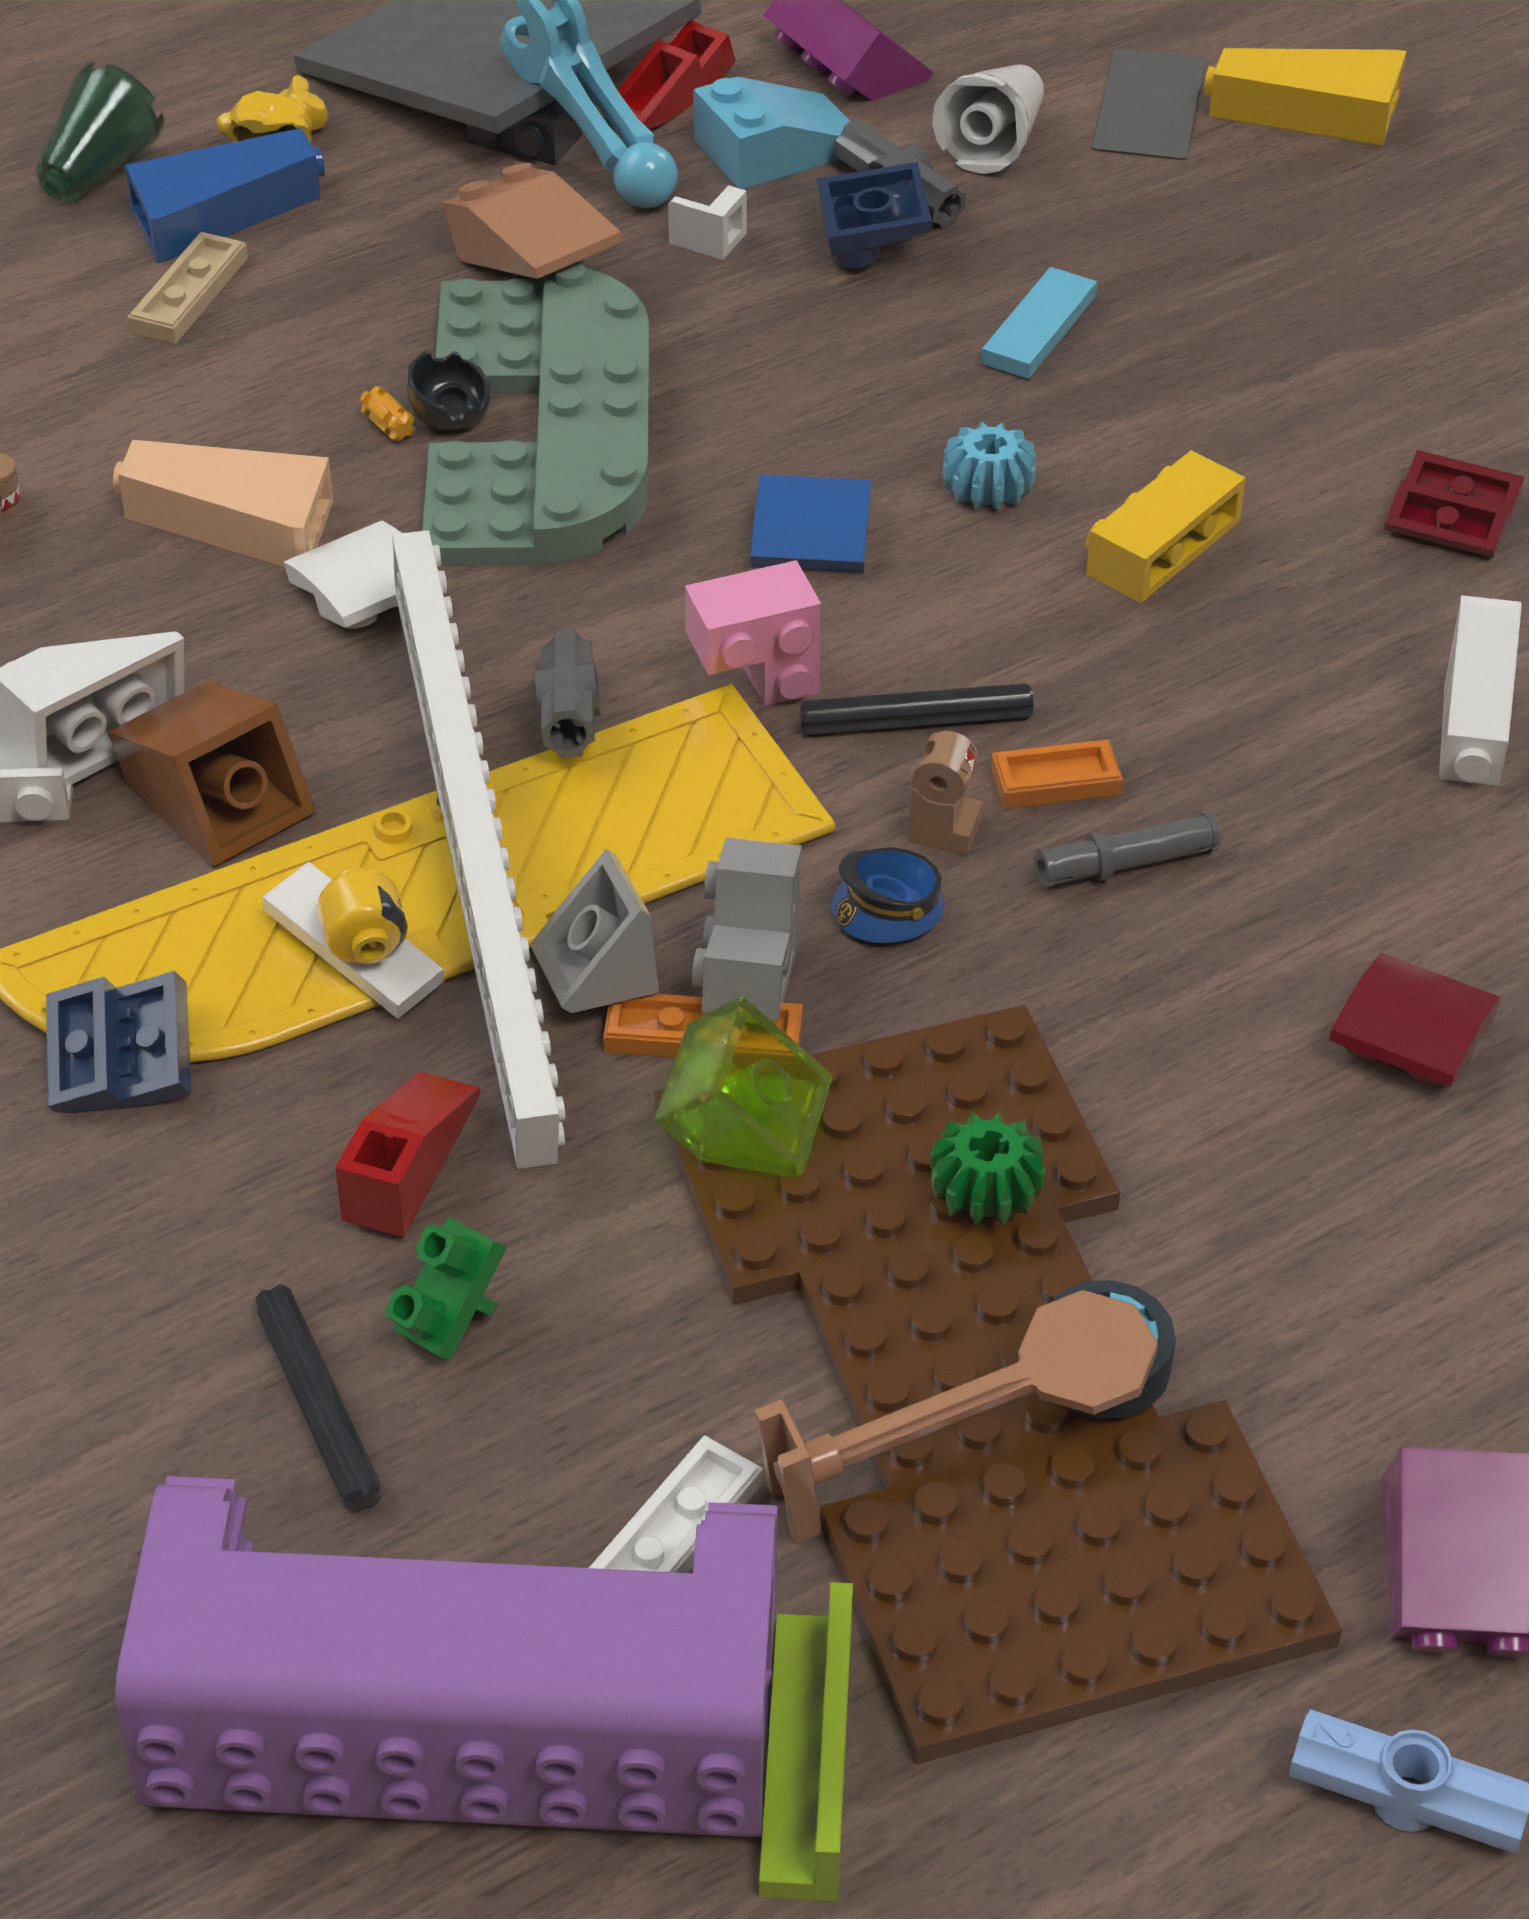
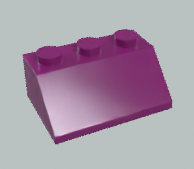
[763,0,934,101]

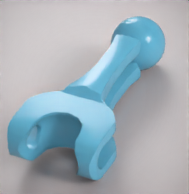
[500,0,678,208]

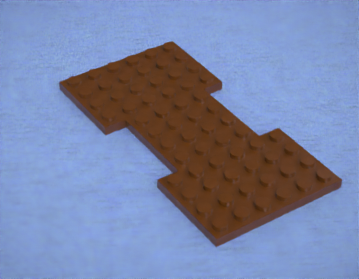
[655,1005,1342,1765]

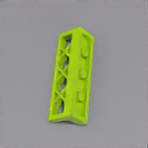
[759,1582,853,1902]

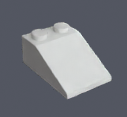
[0,631,184,787]

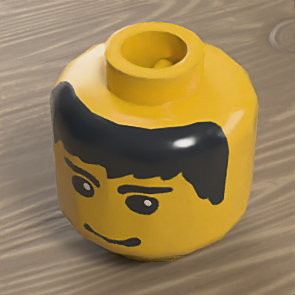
[317,868,408,964]

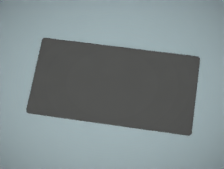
[1092,48,1206,159]

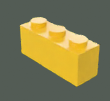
[1086,450,1246,603]

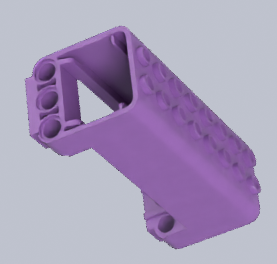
[115,1476,778,1838]

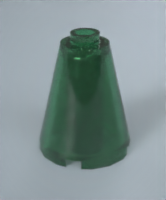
[36,62,165,201]

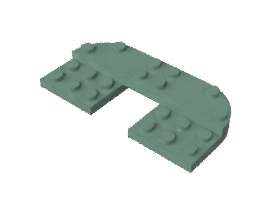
[422,262,650,566]

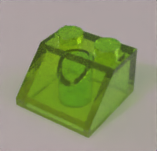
[654,995,833,1178]

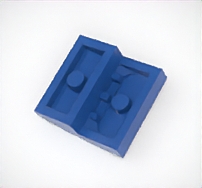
[751,474,871,573]

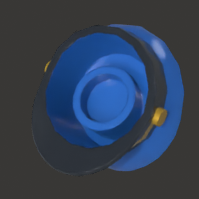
[831,847,945,943]

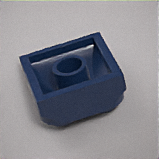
[817,162,933,270]

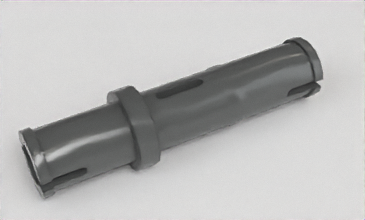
[1034,812,1220,888]

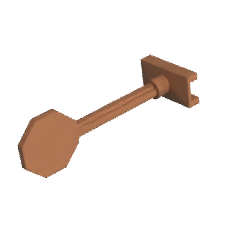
[755,1290,1158,1544]

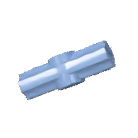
[1289,1709,1529,1854]

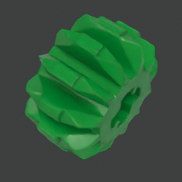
[930,1111,1046,1227]

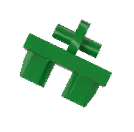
[384,1217,507,1361]

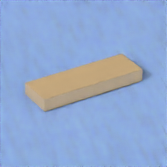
[127,232,248,344]

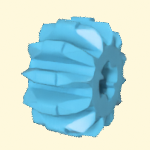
[943,421,1036,511]

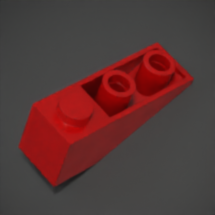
[335,1071,481,1238]

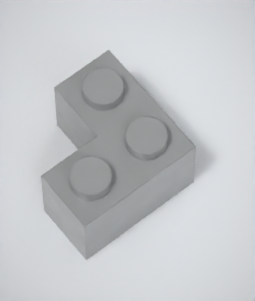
[692,838,802,1021]

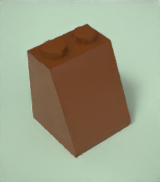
[107,680,316,866]

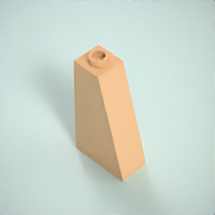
[113,440,333,567]

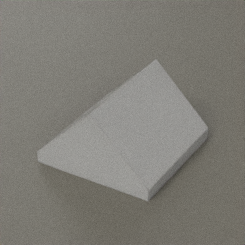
[530,849,659,1013]

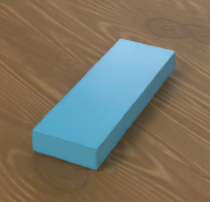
[981,267,1097,379]

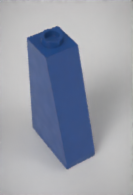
[125,128,325,263]

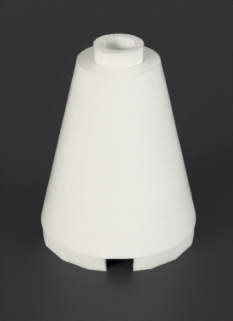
[932,64,1044,174]

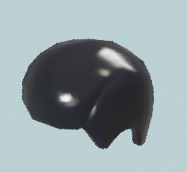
[407,350,490,431]

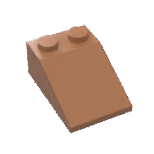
[442,163,624,279]

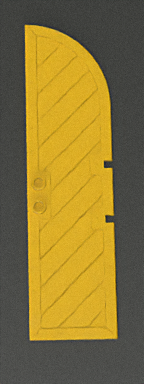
[0,683,836,1063]

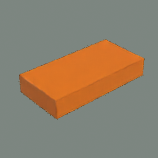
[991,739,1123,809]

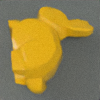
[217,75,329,144]

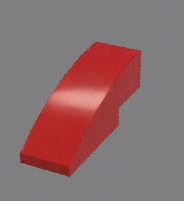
[617,21,736,129]

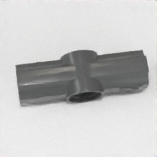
[834,119,966,229]
[535,629,601,758]

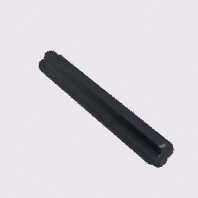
[800,683,1034,736]
[255,1284,382,1512]

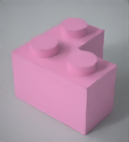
[685,560,821,706]

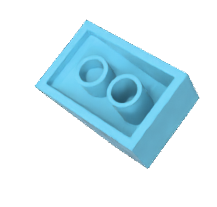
[693,76,851,189]

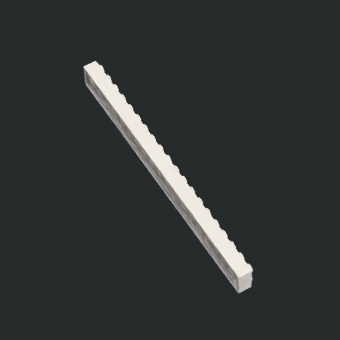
[392,530,565,1169]

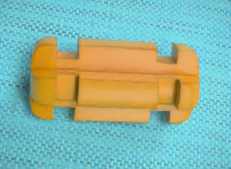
[360,386,415,442]

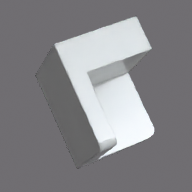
[668,185,747,260]

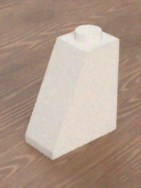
[1439,595,1521,786]

